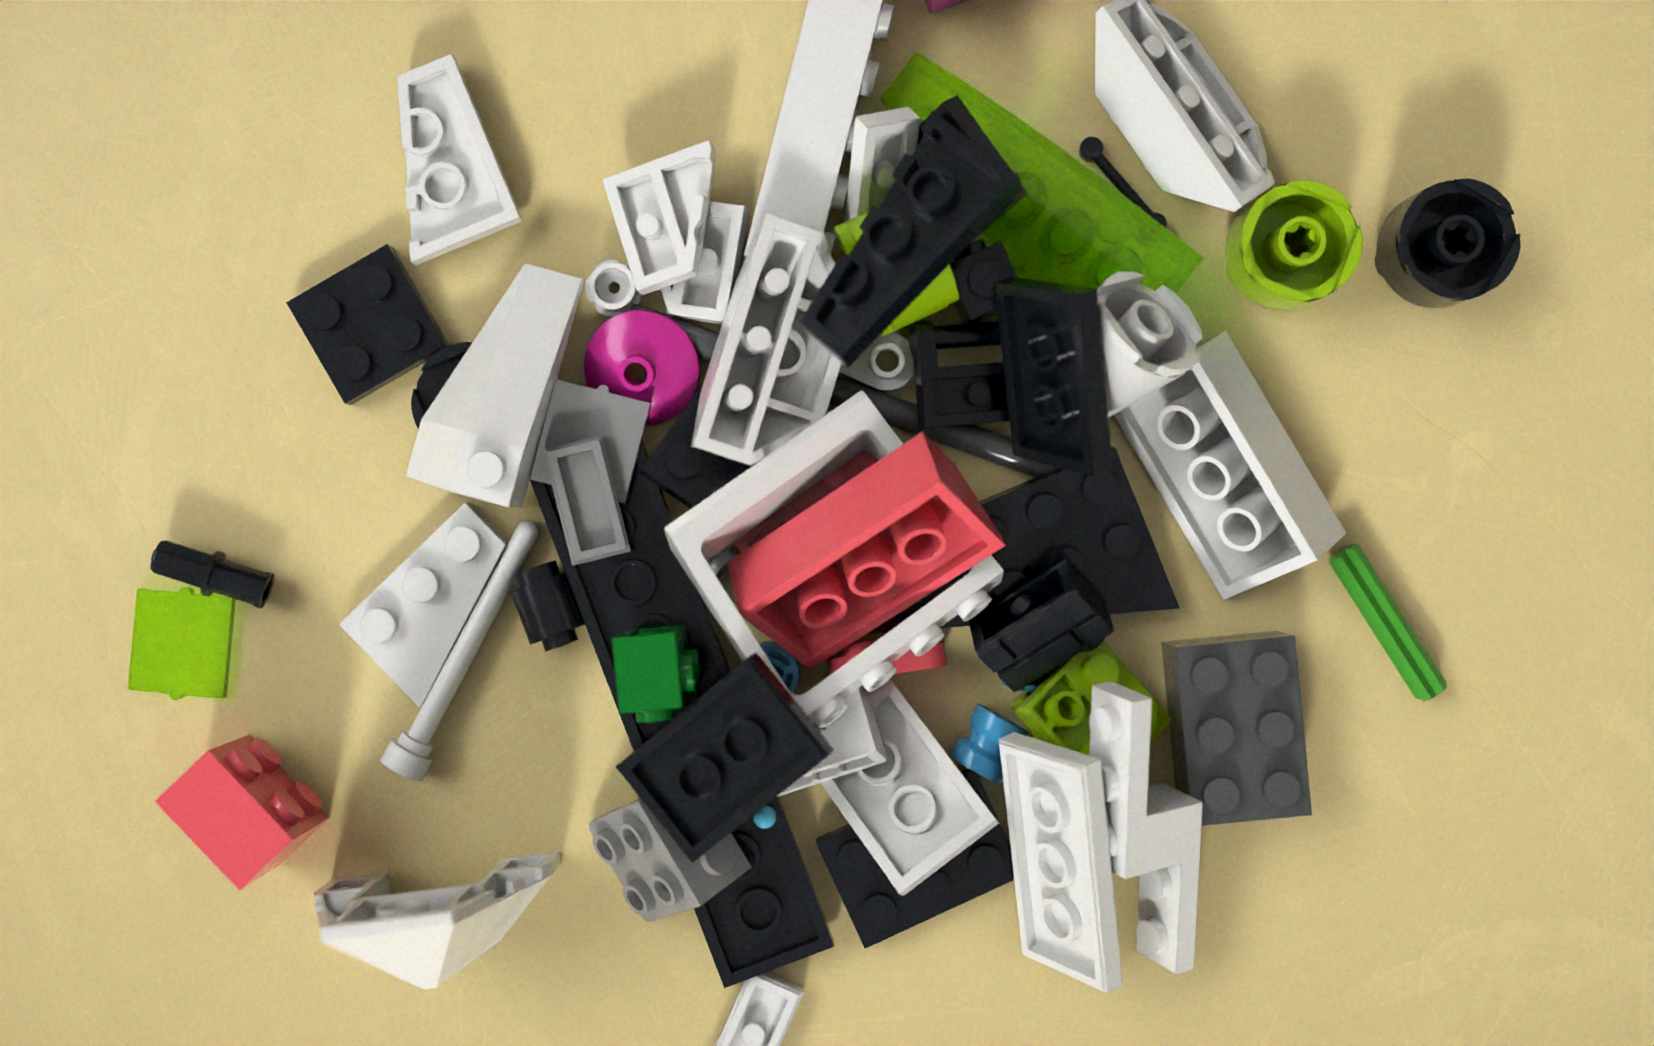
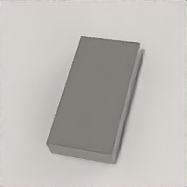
[543,435,631,566]

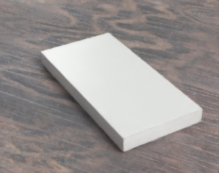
[999,732,1123,994]

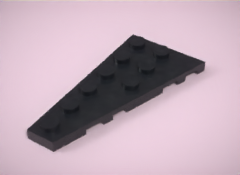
[867,445,1180,634]

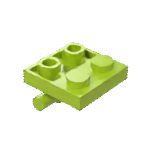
[1009,641,1172,755]

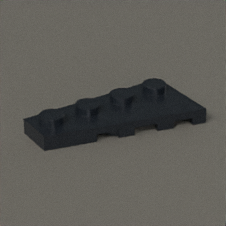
[800,111,1023,368]

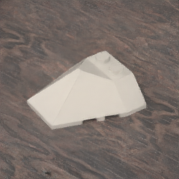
[314,851,561,989]

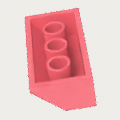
[727,431,1006,670]

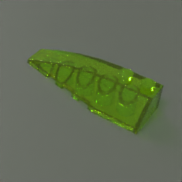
[880,52,1204,293]

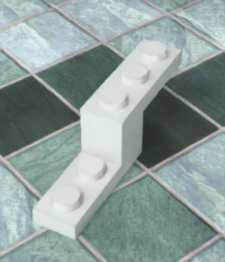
[1089,681,1203,974]

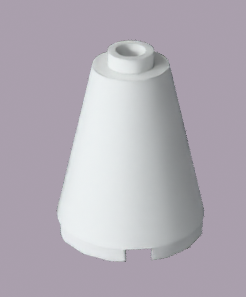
[1097,272,1203,418]

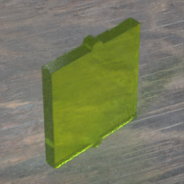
[127,587,236,700]

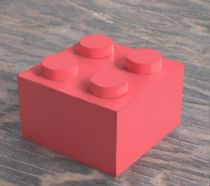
[155,735,329,891]

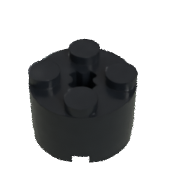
[1375,178,1521,308]

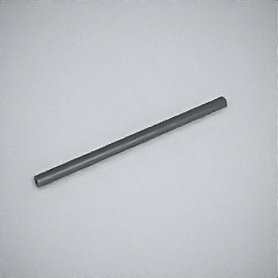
[630,303,1059,477]

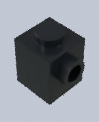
[950,239,1017,324]

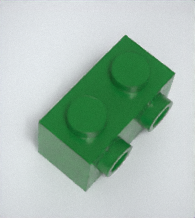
[612,624,701,722]

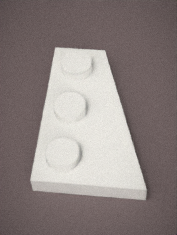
[397,54,523,265]
[339,503,508,708]

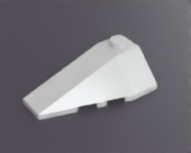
[406,263,584,508]

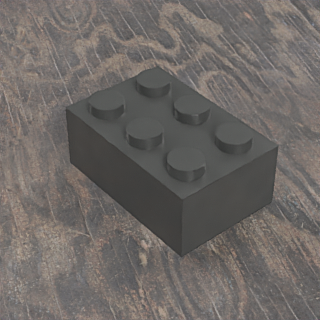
[1161,631,1312,826]

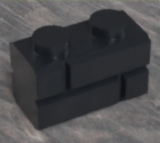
[969,557,1115,693]

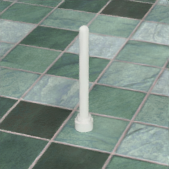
[380,520,539,781]

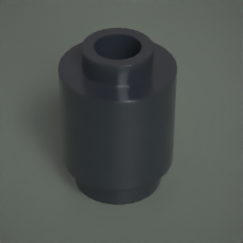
[511,561,585,652]

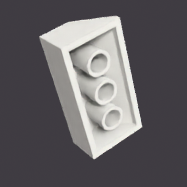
[1114,330,1346,600]

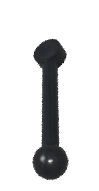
[1079,137,1167,236]

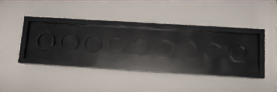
[530,440,834,988]

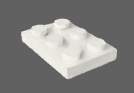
[821,679,999,896]

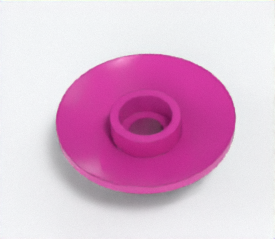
[584,310,700,426]

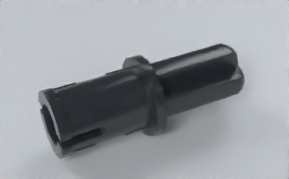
[150,540,275,609]

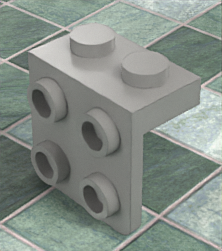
[589,798,752,922]

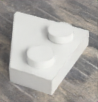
[602,140,717,295]

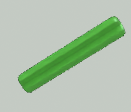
[1329,544,1447,701]

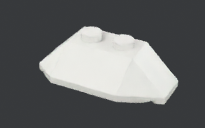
[1095,0,1275,212]
[691,212,842,466]

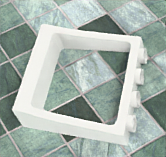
[664,390,1004,729]

